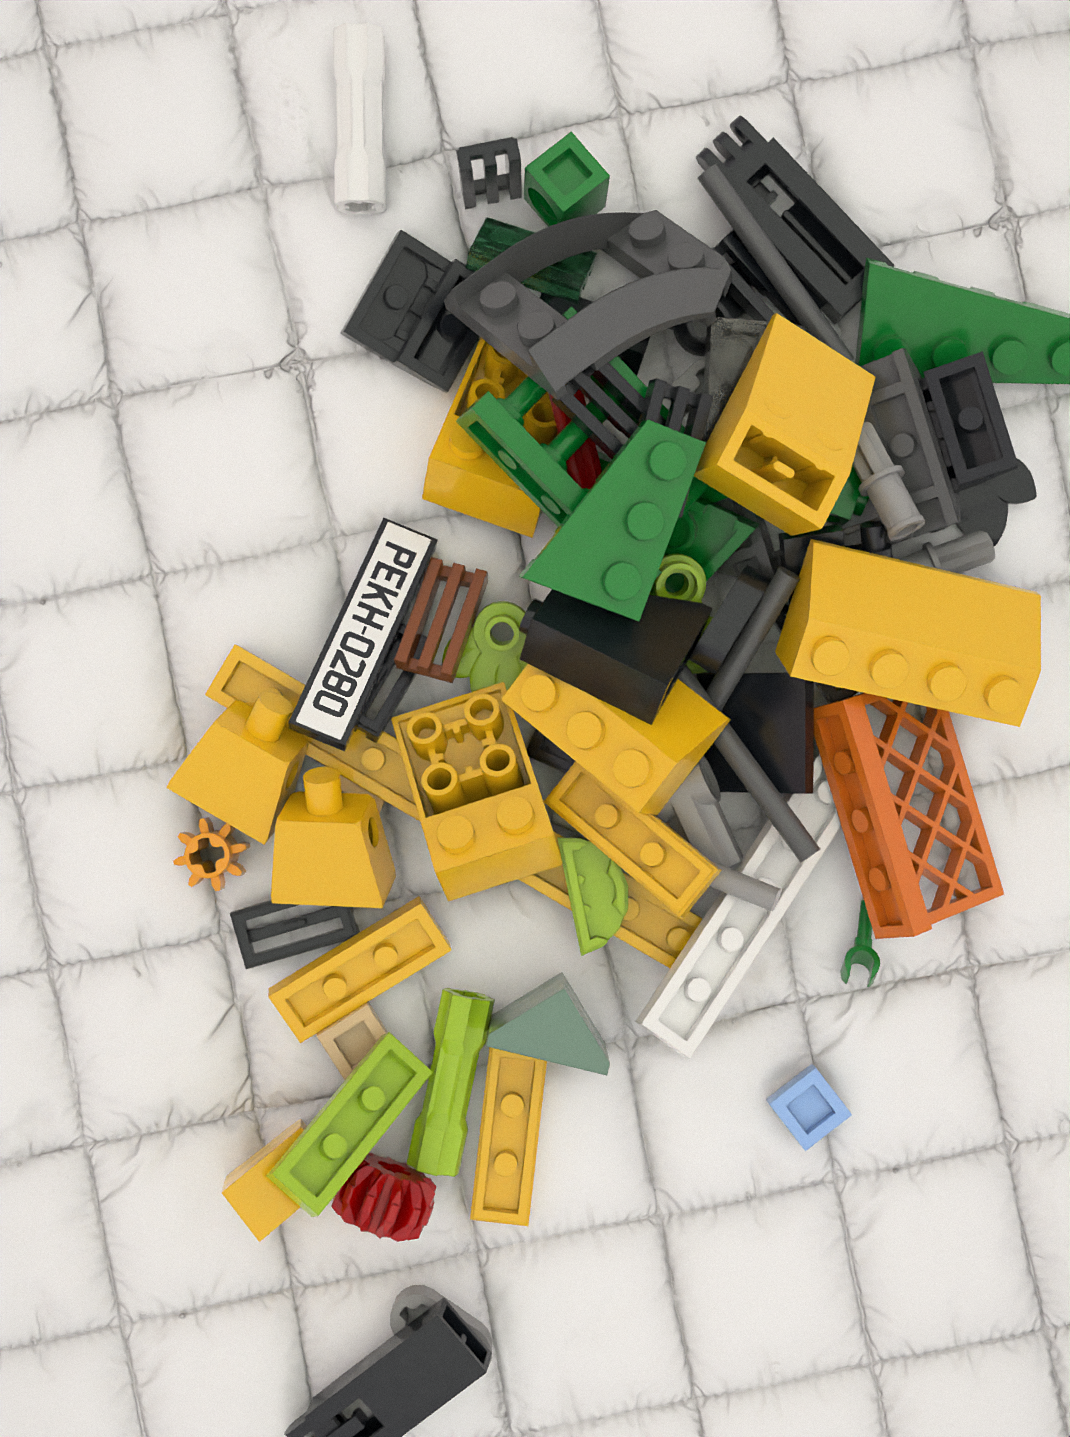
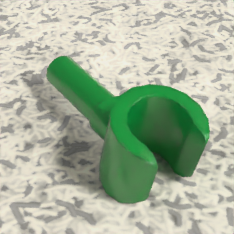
[840,900,880,987]

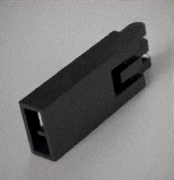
[696,116,895,325]
[284,1297,492,1437]

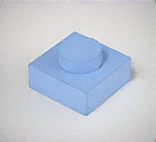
[766,1064,852,1151]

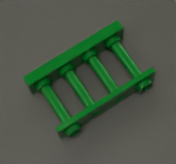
[456,306,728,580]

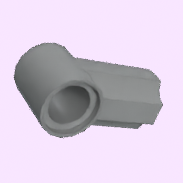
[657,756,743,868]

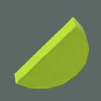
[557,837,628,956]

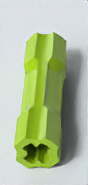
[406,988,495,1177]

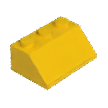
[501,664,731,815]

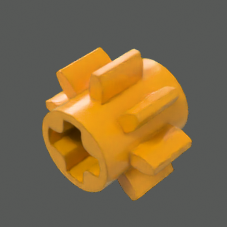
[173,817,251,891]

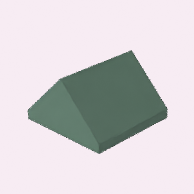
[486,972,610,1076]

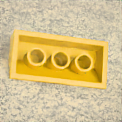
[775,539,1041,727]

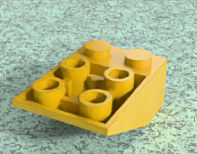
[694,313,876,536]
[422,337,558,538]
[391,682,563,902]

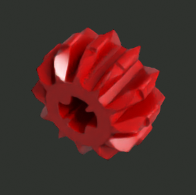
[331,1152,437,1242]

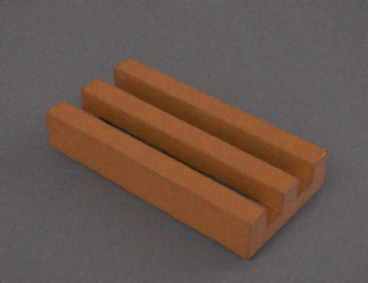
[394,557,488,683]

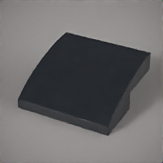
[340,230,479,393]
[919,351,1019,493]

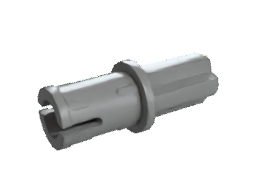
[852,422,925,541]
[899,531,995,573]

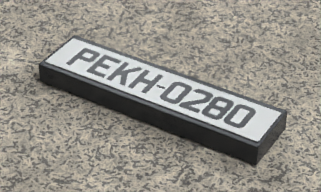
[288,518,438,751]

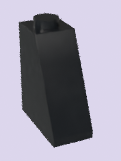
[519,589,713,725]

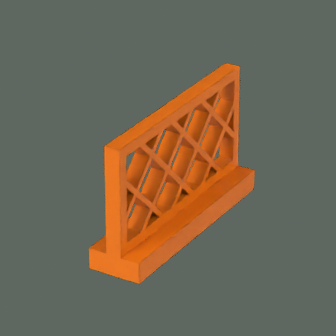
[814,693,1004,939]

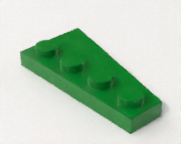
[855,257,1070,384]

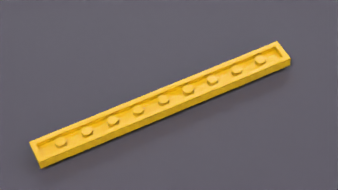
[205,644,703,968]

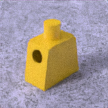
[166,691,308,845]
[271,767,396,908]
[221,1119,307,1242]

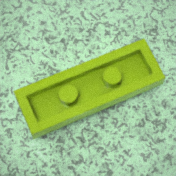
[266,1032,433,1217]

